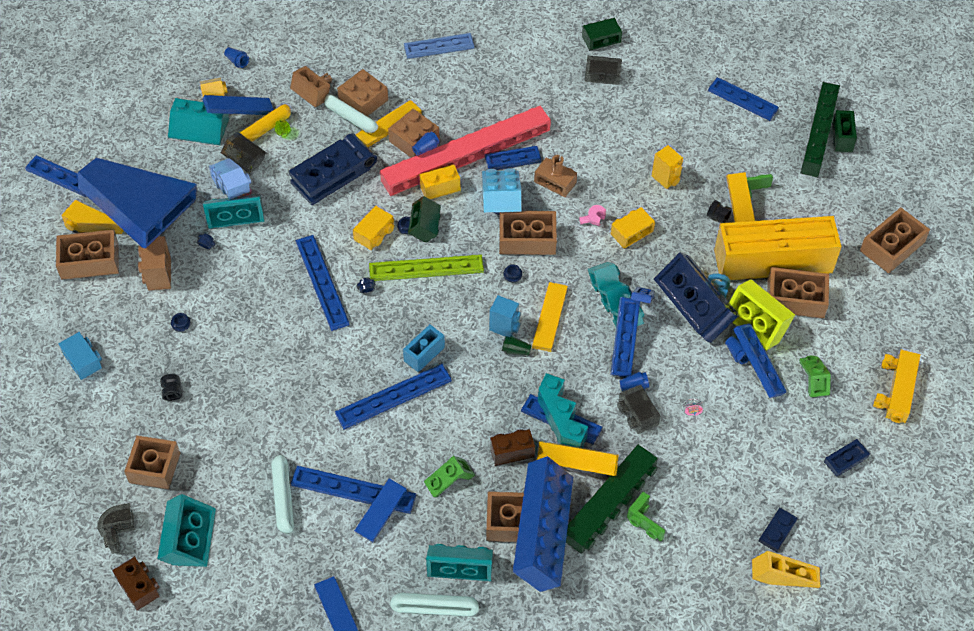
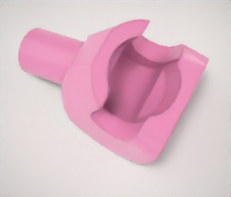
[579,205,606,226]

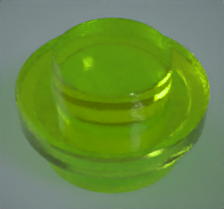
[275,120,291,138]

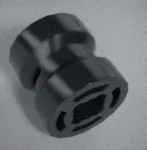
[707,200,732,223]
[160,374,182,401]

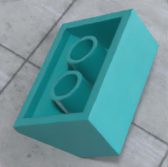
[168,98,230,146]
[203,194,264,229]
[157,494,216,567]
[426,544,493,581]

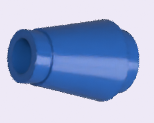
[224,47,249,68]
[412,131,440,156]
[725,336,749,364]
[619,371,650,392]

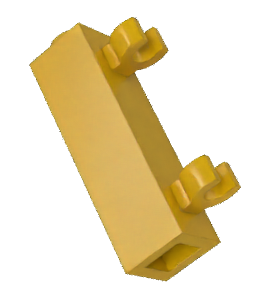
[873,349,921,423]

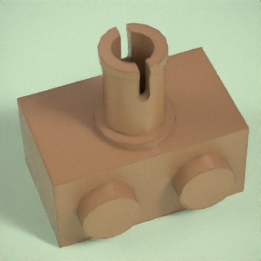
[290,66,332,107]
[534,155,577,197]

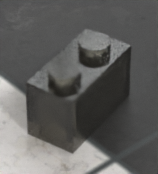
[585,55,622,85]
[220,132,267,174]
[617,384,660,434]

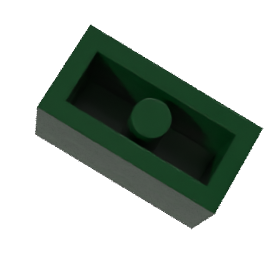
[582,17,622,51]
[832,110,857,152]
[408,196,441,242]

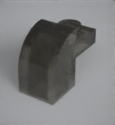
[97,503,135,554]

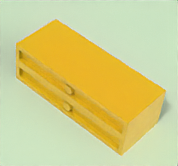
[714,216,842,281]

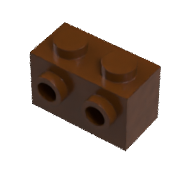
[490,429,535,466]
[112,556,160,611]

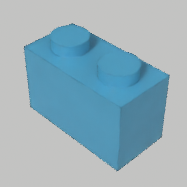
[489,295,521,337]
[403,324,445,373]
[58,332,102,380]

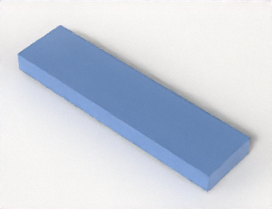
[404,33,474,59]

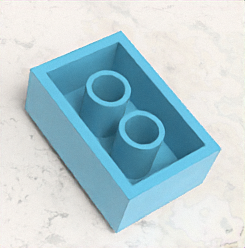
[482,168,521,213]

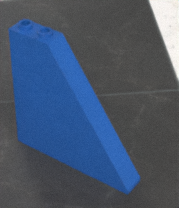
[77,157,197,249]

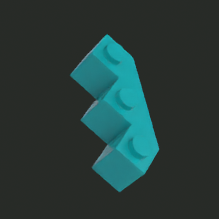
[588,262,644,326]
[538,373,588,448]

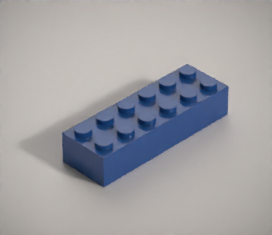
[513,456,573,592]

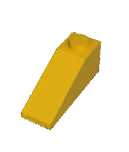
[61,200,124,234]
[752,551,820,588]

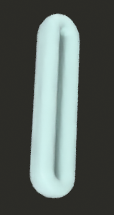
[324,94,378,133]
[271,455,294,533]
[390,593,479,616]

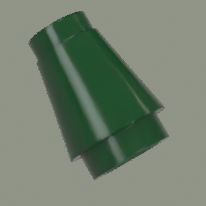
[501,335,531,356]

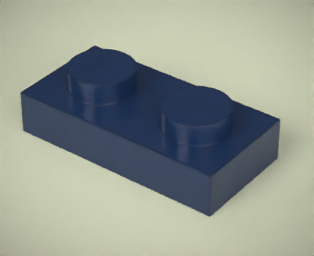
[824,439,870,477]
[758,507,798,552]

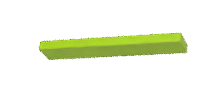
[369,254,484,281]

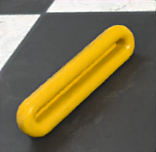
[230,104,291,149]

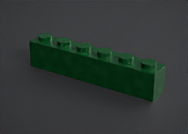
[800,82,840,178]
[566,444,658,554]

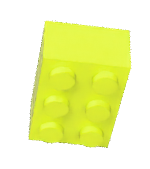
[729,279,795,351]

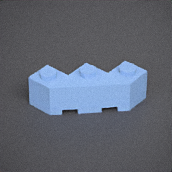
[209,158,251,200]

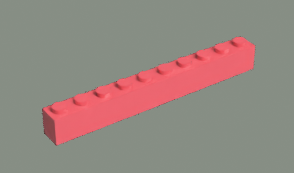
[380,106,551,196]

